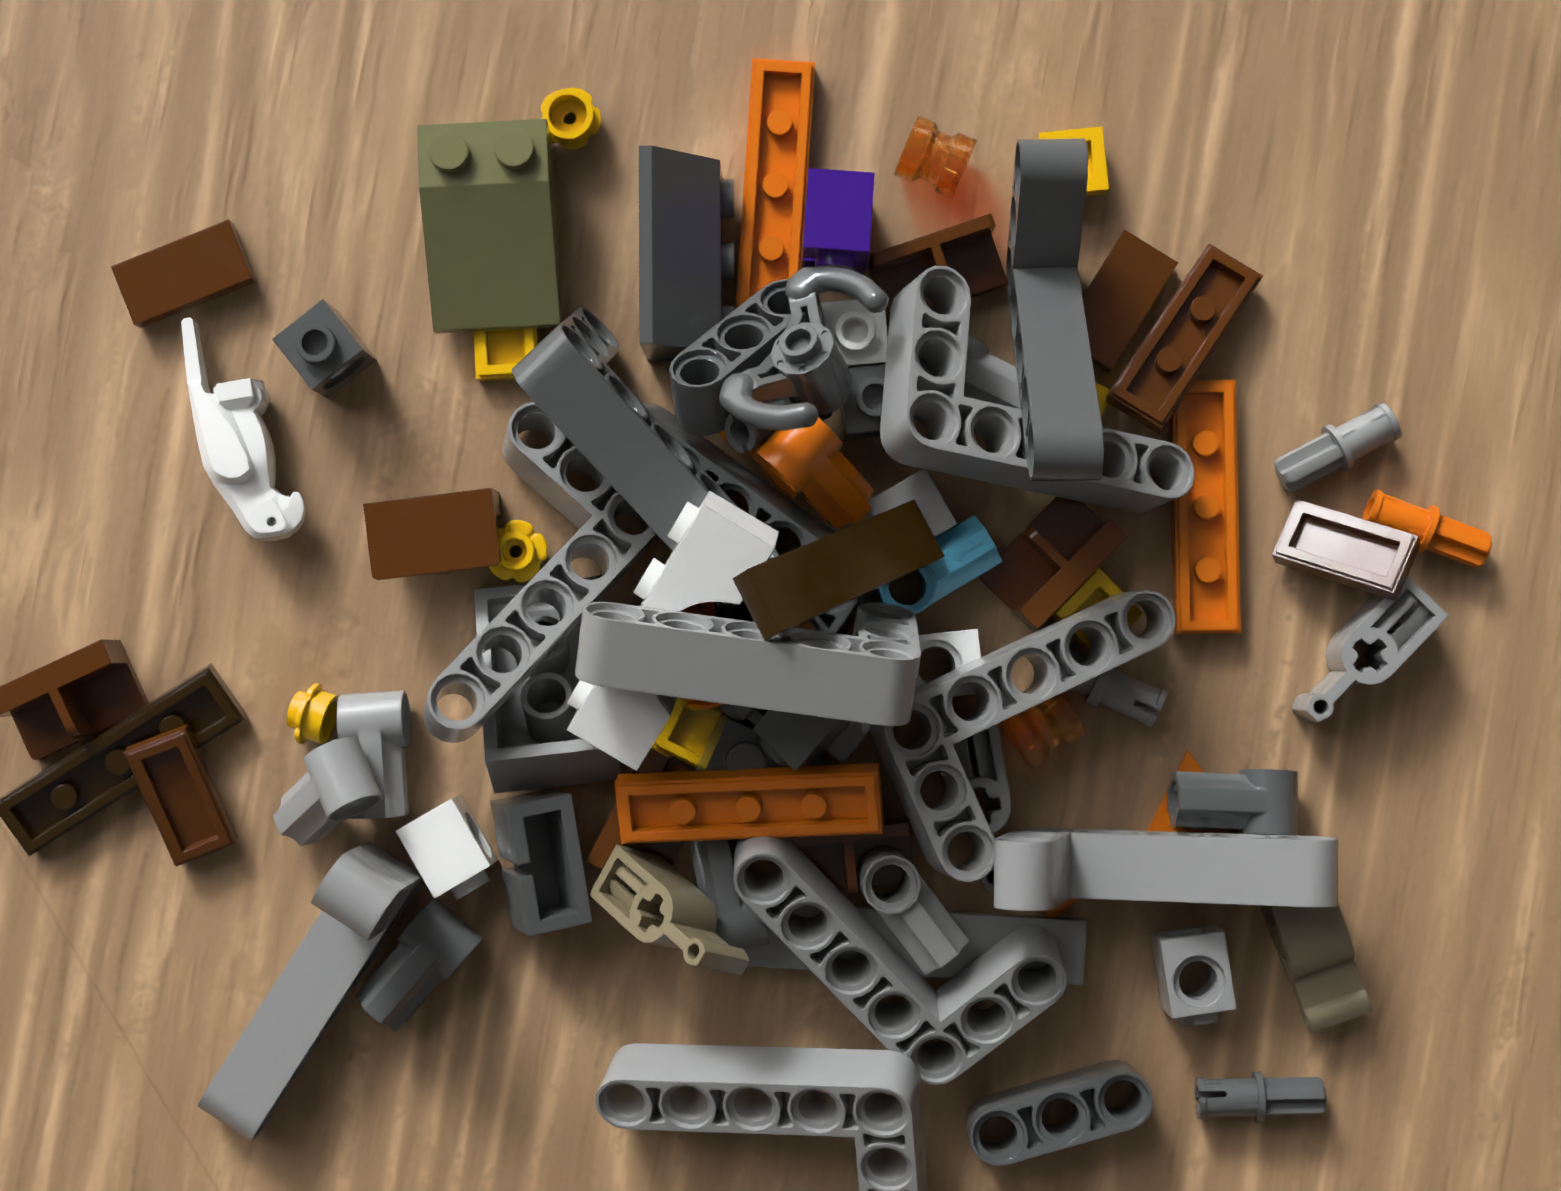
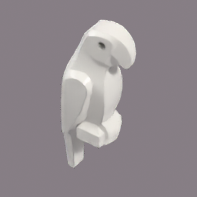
[181,318,306,541]

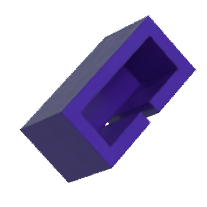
[802,168,875,274]

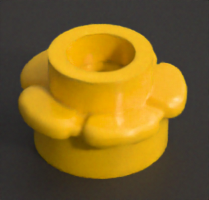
[541,87,601,150]
[489,520,548,583]
[286,683,339,745]

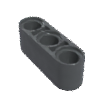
[669,279,810,436]
[964,1060,1153,1166]

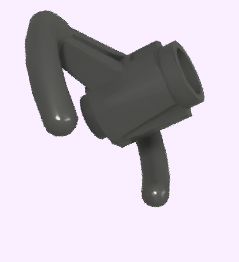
[719,266,889,431]

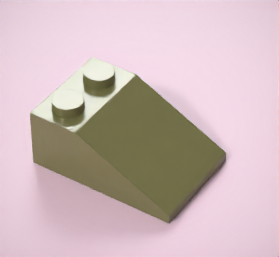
[417,119,561,334]

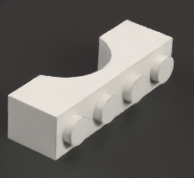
[567,491,779,771]

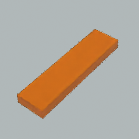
[735,58,815,309]
[1169,380,1241,634]
[614,763,884,844]

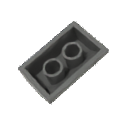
[639,145,735,361]

